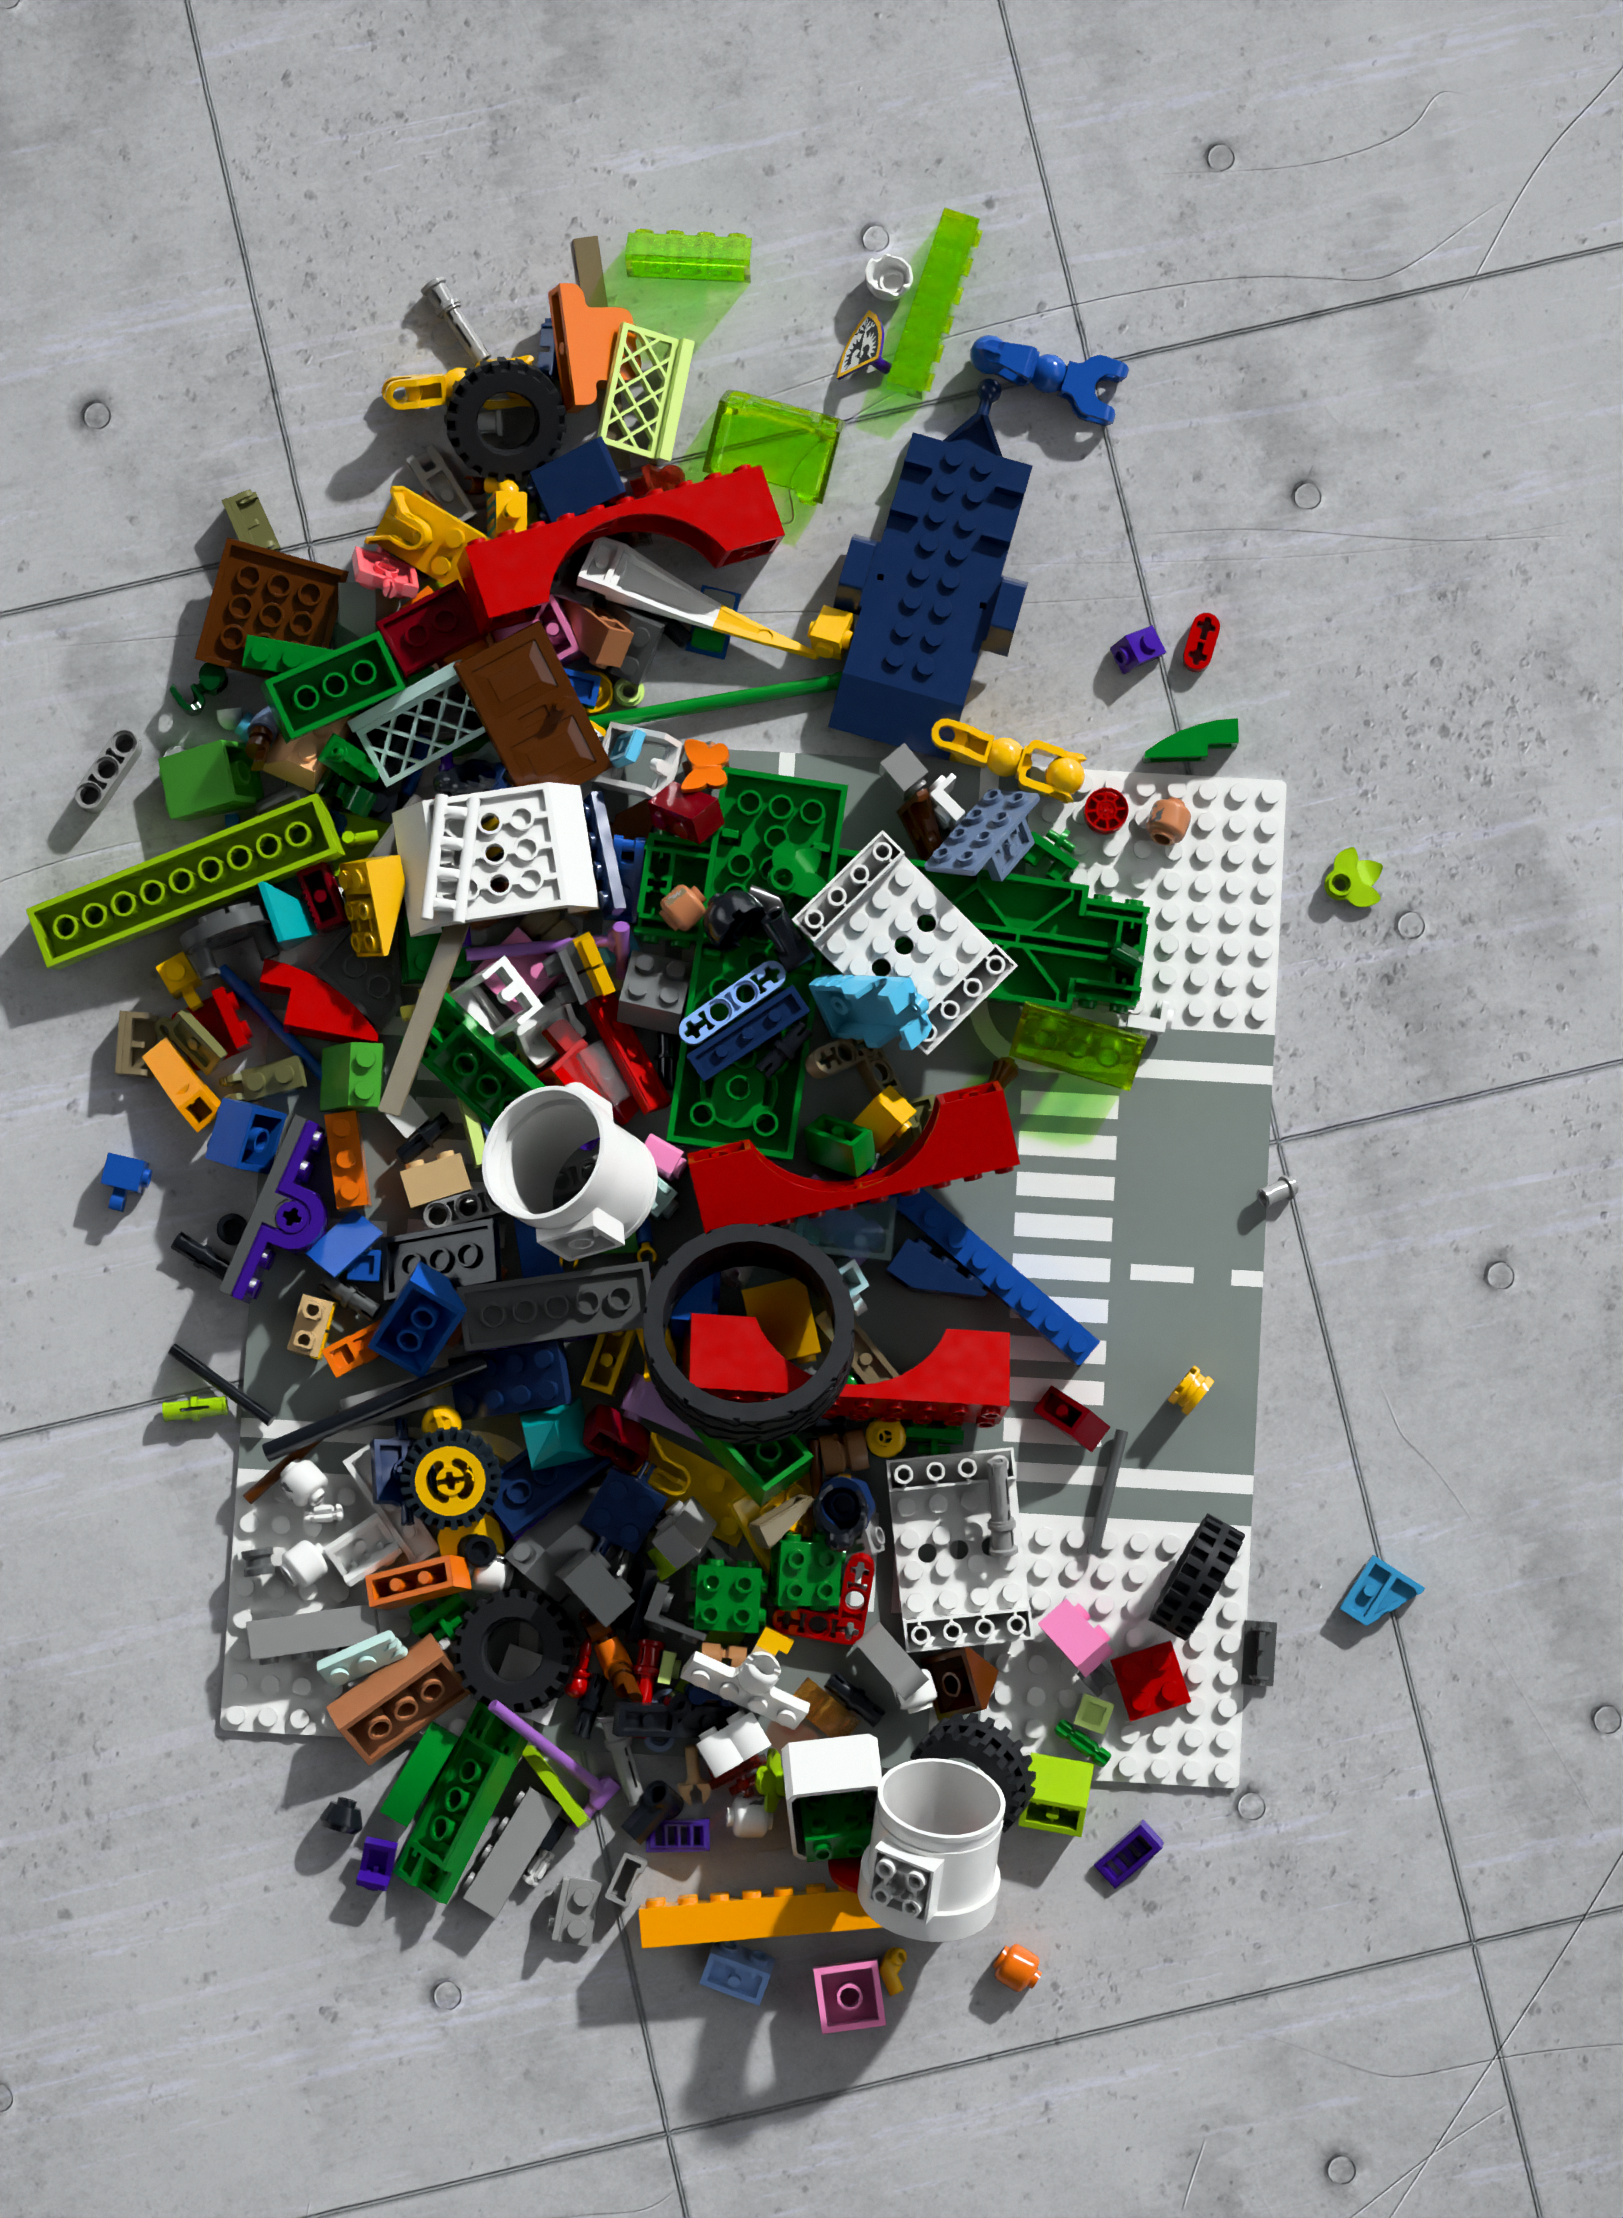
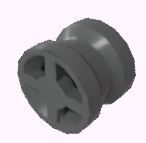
[241,1547,276,1577]
[1077,1663,1117,1698]

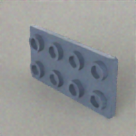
[924,789,1040,882]

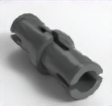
[318,1273,382,1322]

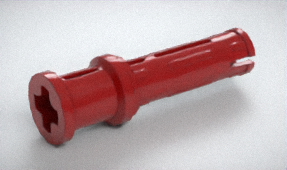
[632,1639,666,1739]

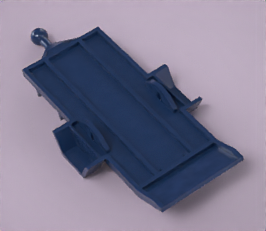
[828,378,1033,761]

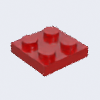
[1110,1640,1191,1722]

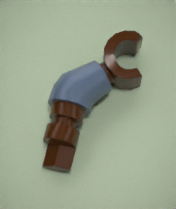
[245,706,280,771]

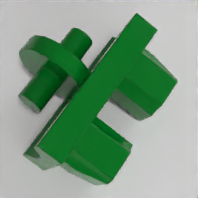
[1022,828,1080,881]
[906,1419,964,1456]
[408,1593,470,1642]

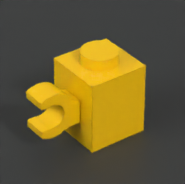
[155,951,204,1012]

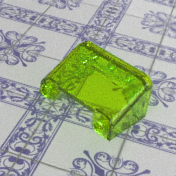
[702,390,846,506]

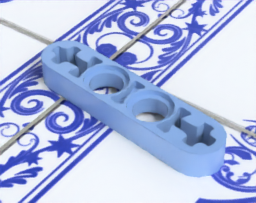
[679,961,786,1045]

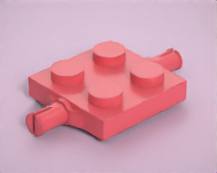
[352,546,419,599]

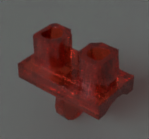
[630,464,686,499]
[708,1753,767,1799]

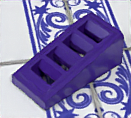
[646,1818,710,1852]
[1094,1819,1164,1889]

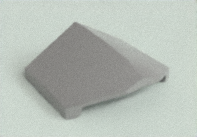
[338,582,400,638]

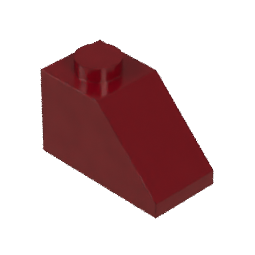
[1033,1385,1110,1452]

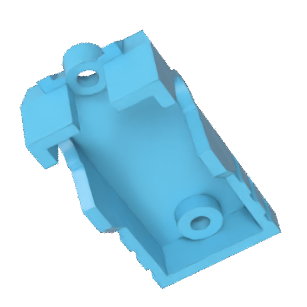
[808,974,932,1050]

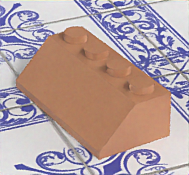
[326,1632,471,1766]

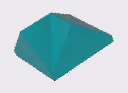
[257,881,318,951]
[519,1397,594,1471]

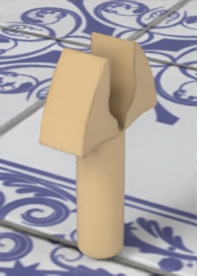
[677,1744,712,1806]

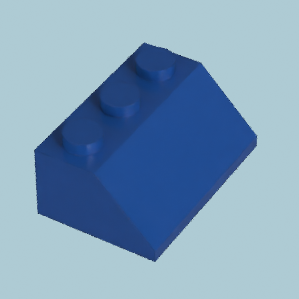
[367,1261,467,1378]

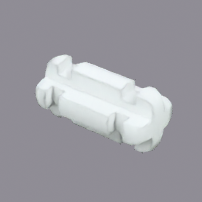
[304,1504,343,1524]
[522,1847,555,1887]

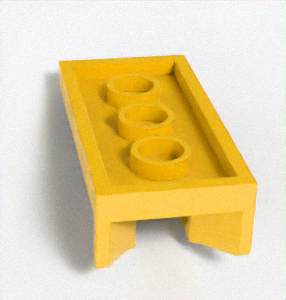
[364,486,491,593]
[631,1432,746,1548]

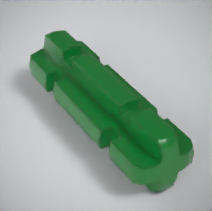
[1054,1719,1112,1767]

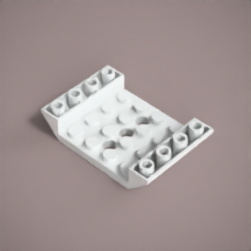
[392,782,599,937]
[792,830,1018,1056]
[886,1447,1034,1653]

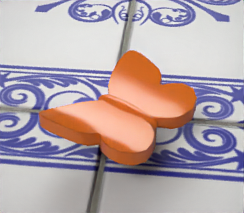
[681,739,730,793]

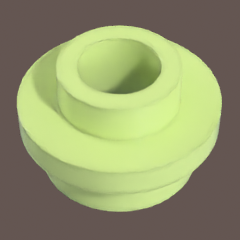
[613,678,645,708]

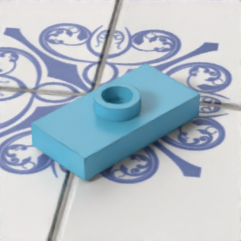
[609,729,646,768]

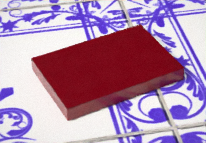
[375,579,488,679]

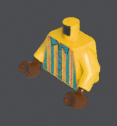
[464,475,527,539]

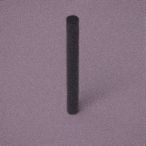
[168,1344,276,1426]

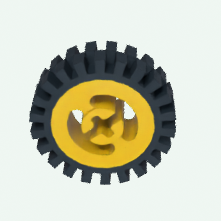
[400,1427,501,1530]

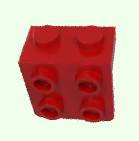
[171,986,253,1071]

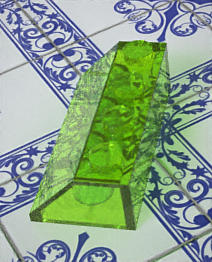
[625,229,753,283]
[1009,1001,1148,1092]

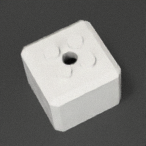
[781,1733,882,1860]

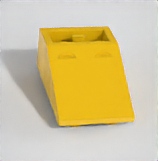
[339,855,406,957]

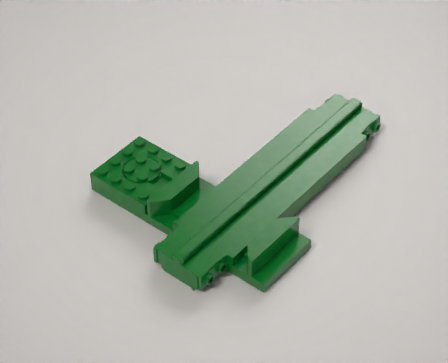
[634,766,1150,1163]

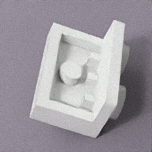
[929,773,966,831]
[512,997,587,1068]
[324,1512,402,1587]

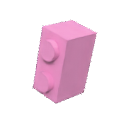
[1038,1599,1114,1678]

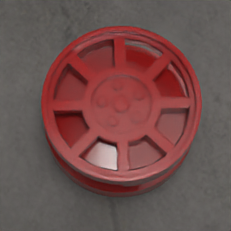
[1083,788,1129,835]

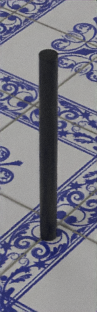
[262,1352,489,1462]

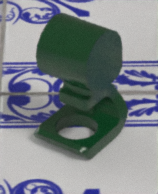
[170,663,228,716]
[314,767,378,819]

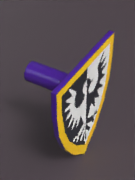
[836,310,892,380]

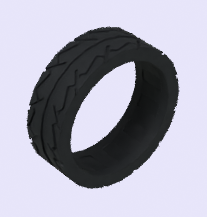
[643,1224,855,1444]

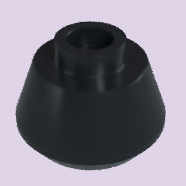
[320,1797,362,1835]

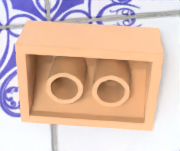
[261,712,359,793]

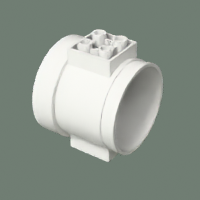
[482,1082,658,1261]
[858,1758,1006,1942]

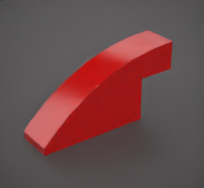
[260,958,379,1044]

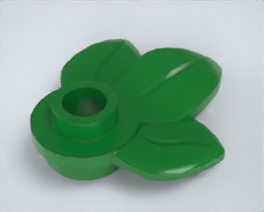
[767,839,827,897]

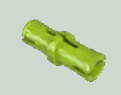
[162,1395,229,1422]

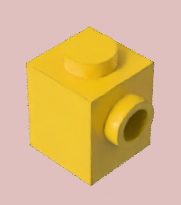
[807,605,855,660]

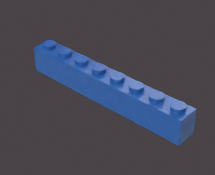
[886,1188,1100,1367]

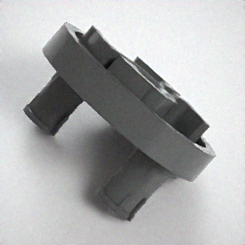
[179,902,280,980]

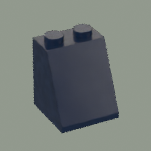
[525,436,626,524]

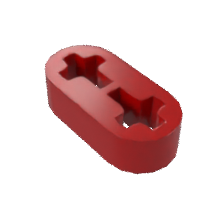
[1182,613,1220,673]

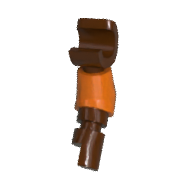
[578,1609,643,1702]

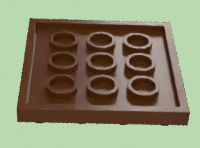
[194,537,349,679]

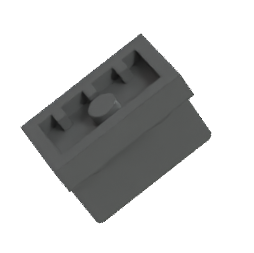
[644,1580,708,1644]

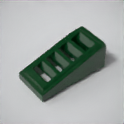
[1106,941,1144,977]

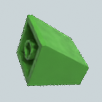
[158,739,264,821]
[320,1042,386,1114]

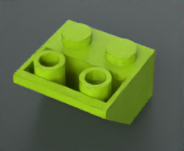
[1018,1752,1094,1837]

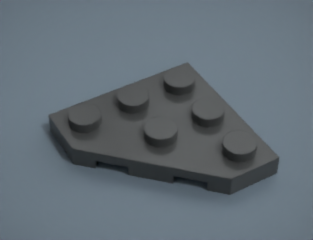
[310,923,402,1031]

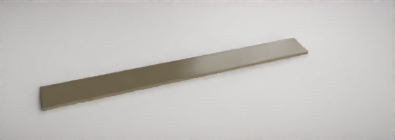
[573,235,631,472]
[378,922,471,1117]

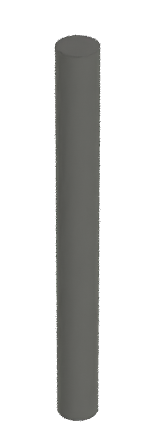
[1086,1429,1128,1556]

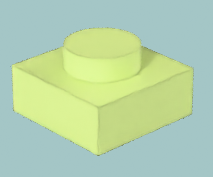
[657,1650,682,1685]
[1073,1693,1115,1735]

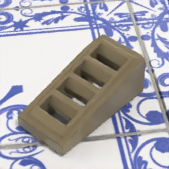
[747,1494,814,1549]

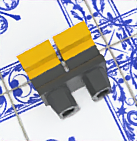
[542,932,616,1005]

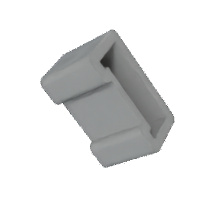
[605,1851,648,1907]

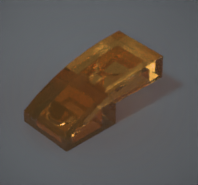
[793,1677,861,1738]

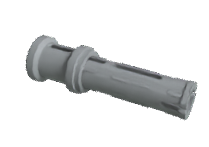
[421,276,491,366]
[987,1458,1018,1557]
[597,1708,644,1806]

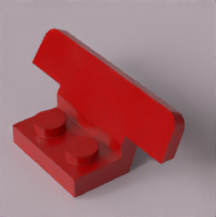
[536,1019,639,1126]

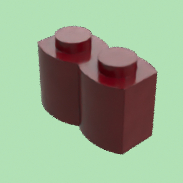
[583,1404,650,1472]

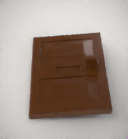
[453,621,613,787]

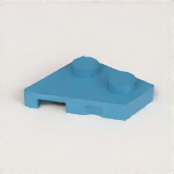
[1338,1555,1425,1626]

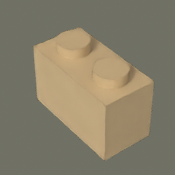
[400,1150,473,1210]

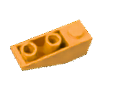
[142,1036,221,1133]

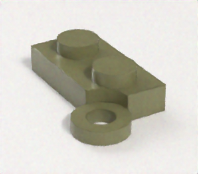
[154,1008,228,1076]

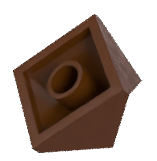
[920,1646,999,1721]

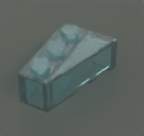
[796,1197,900,1261]

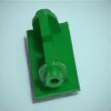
[317,733,379,785]

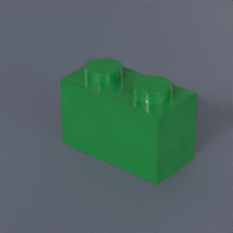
[803,1113,877,1178]

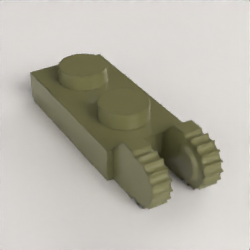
[219,1055,307,1103]

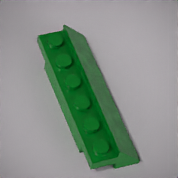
[399,992,545,1128]
[393,1702,528,1905]

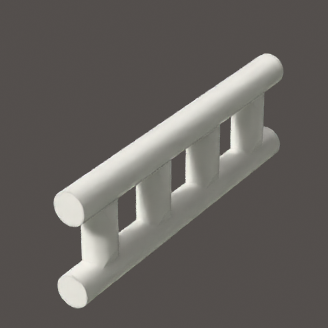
[420,794,480,924]

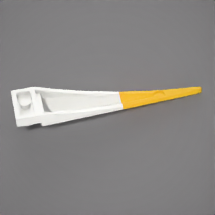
[576,537,819,660]

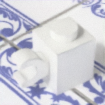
[834,1258,869,1316]

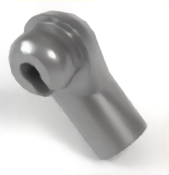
[749,885,785,913]

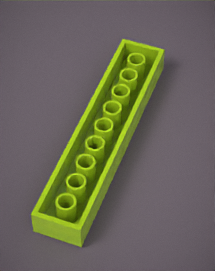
[26,793,346,970]

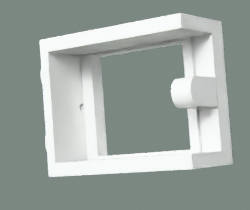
[590,721,685,799]
[449,955,543,1039]

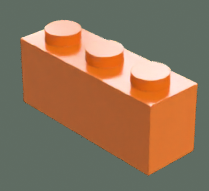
[324,1110,372,1212]
[365,1554,472,1610]

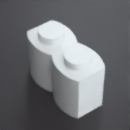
[696,1709,771,1778]

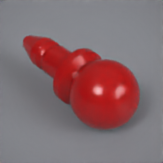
[564,1638,592,1698]

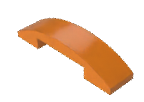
[321,1318,383,1378]

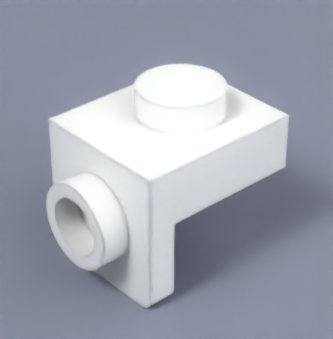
[1125,1001,1174,1039]

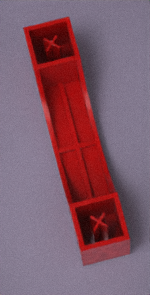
[457,464,785,635]
[687,1080,1020,1234]
[683,1313,1010,1428]

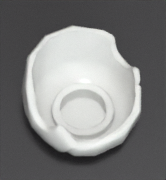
[864,254,913,301]

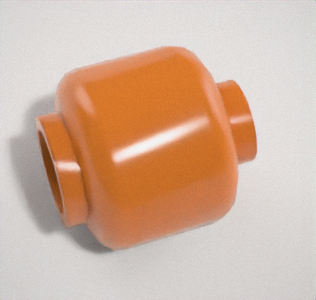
[992,1944,1042,1992]

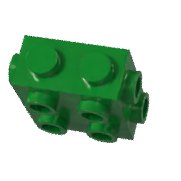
[768,1532,846,1611]
[688,1558,769,1633]
[799,1790,873,1862]

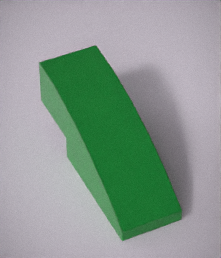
[1143,718,1239,763]
[379,1721,460,1827]

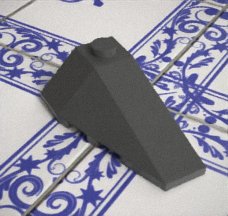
[504,1472,607,1604]

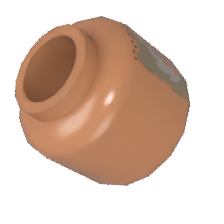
[659,885,707,932]

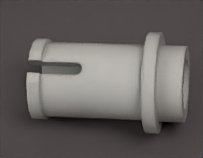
[1257,1175,1299,1208]

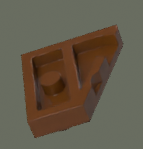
[896,788,943,861]

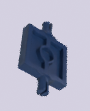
[370,1418,438,1526]
[580,1460,668,1557]

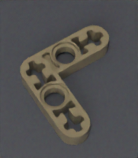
[805,1038,908,1102]

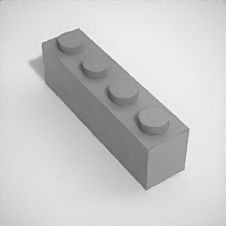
[246,1604,380,1665]
[462,1786,563,1918]

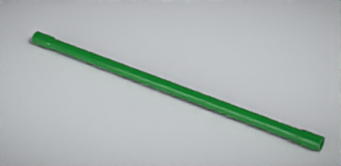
[433,671,843,760]

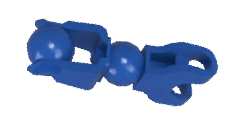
[970,335,1129,426]

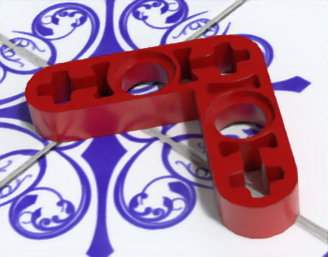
[772,1553,875,1645]

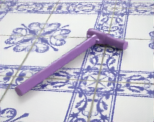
[465,921,630,980]
[488,1699,622,1832]

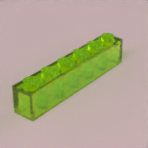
[886,208,984,400]

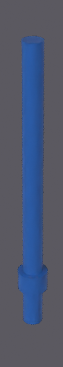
[218,964,322,1082]

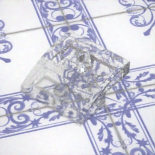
[576,1039,633,1107]

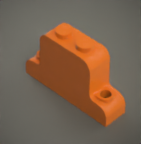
[548,283,642,414]

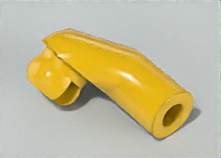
[879,1947,907,1996]

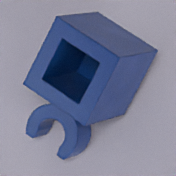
[101,1152,152,1212]

